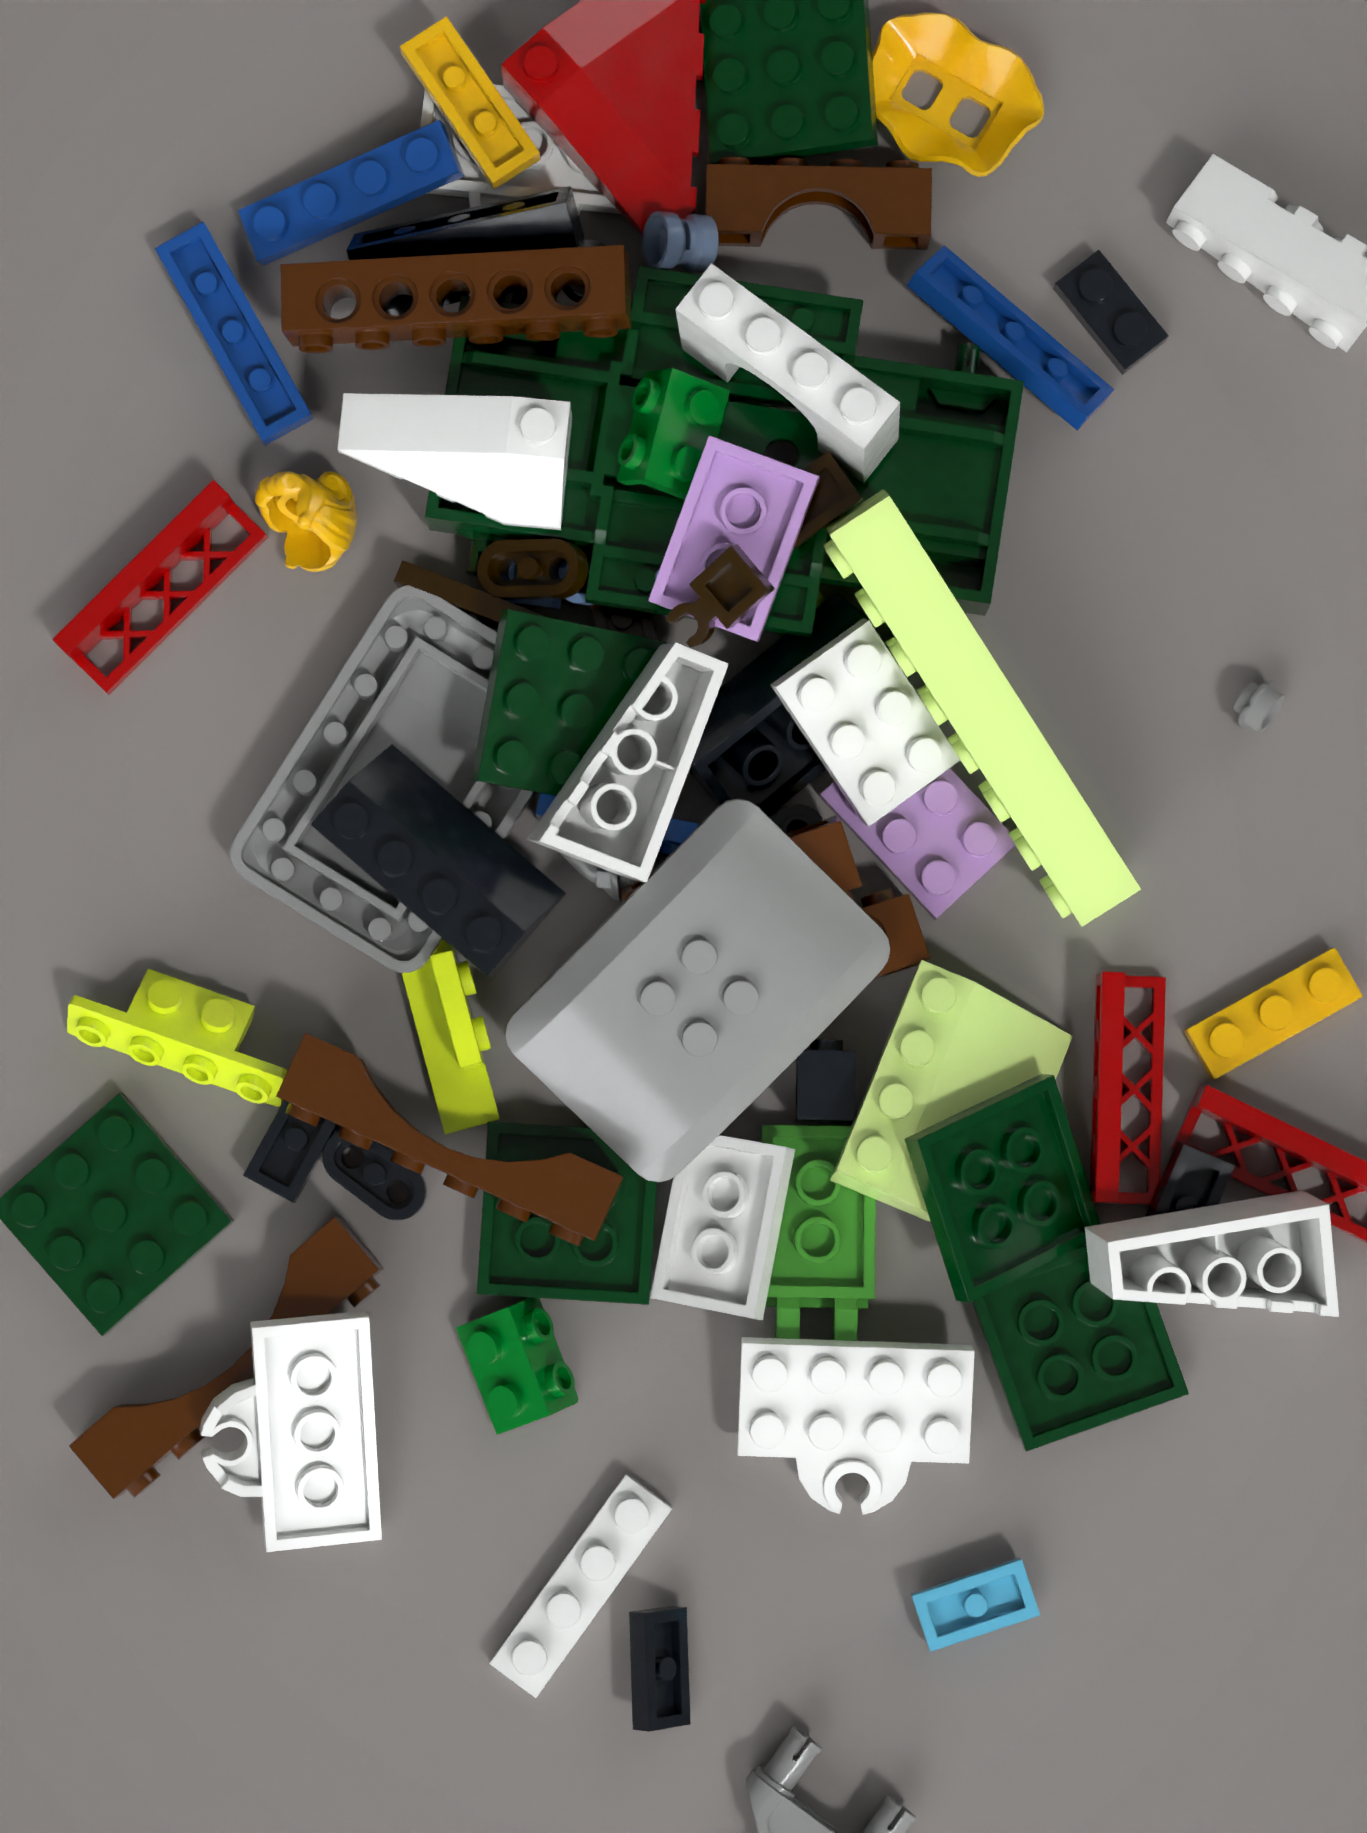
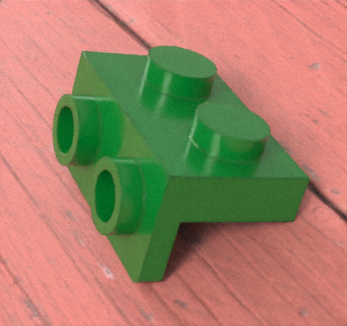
[617,368,730,500]
[455,1298,578,1435]

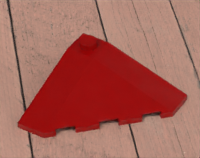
[501,0,706,236]

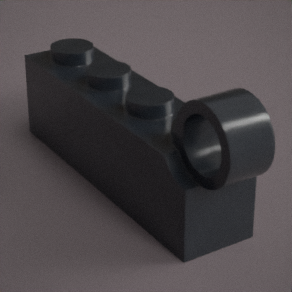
[346,186,607,316]

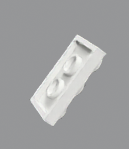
[771,618,960,827]
[650,1135,795,1320]

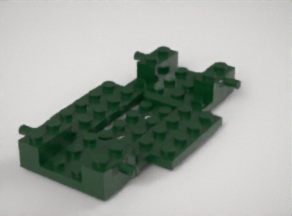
[425,266,1024,637]

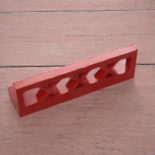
[52,479,268,695]
[1089,972,1166,1205]
[1170,1085,1367,1243]

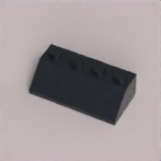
[689,591,917,817]
[311,744,566,980]

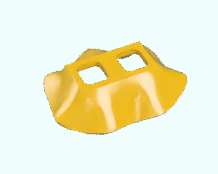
[872,12,1044,177]

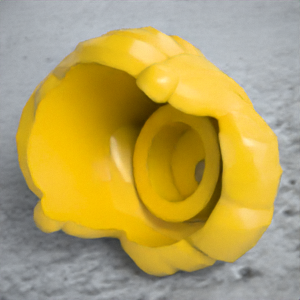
[255,471,358,572]

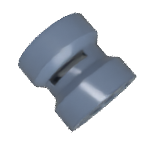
[642,211,719,272]

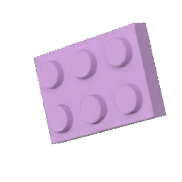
[648,436,820,642]
[819,768,1016,920]

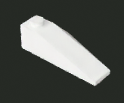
[337,393,572,530]

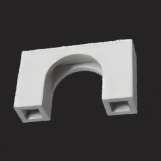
[675,263,900,484]

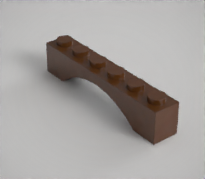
[276,1033,624,1246]
[69,1217,384,1499]

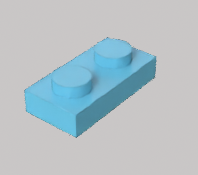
[911,1557,1040,1652]

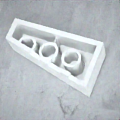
[1166,154,1367,353]
[527,642,729,883]
[1085,1190,1339,1317]

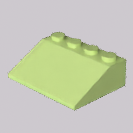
[830,960,1073,1222]

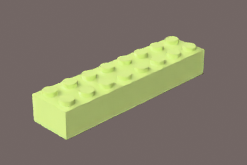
[823,489,1141,927]

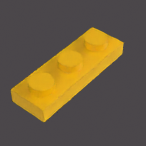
[400,16,541,190]
[1184,947,1363,1080]

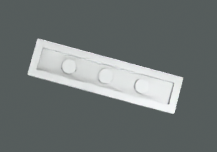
[489,1473,672,1698]

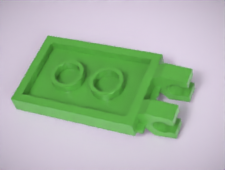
[761,1125,876,1341]

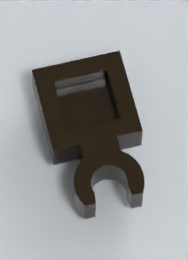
[666,544,775,648]

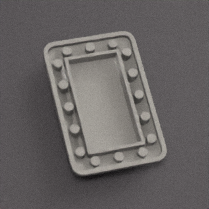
[230,585,536,973]
[505,798,890,1182]

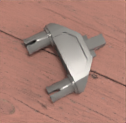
[746,1726,917,1833]

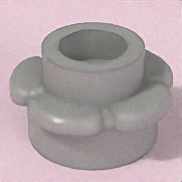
[1234,680,1285,734]

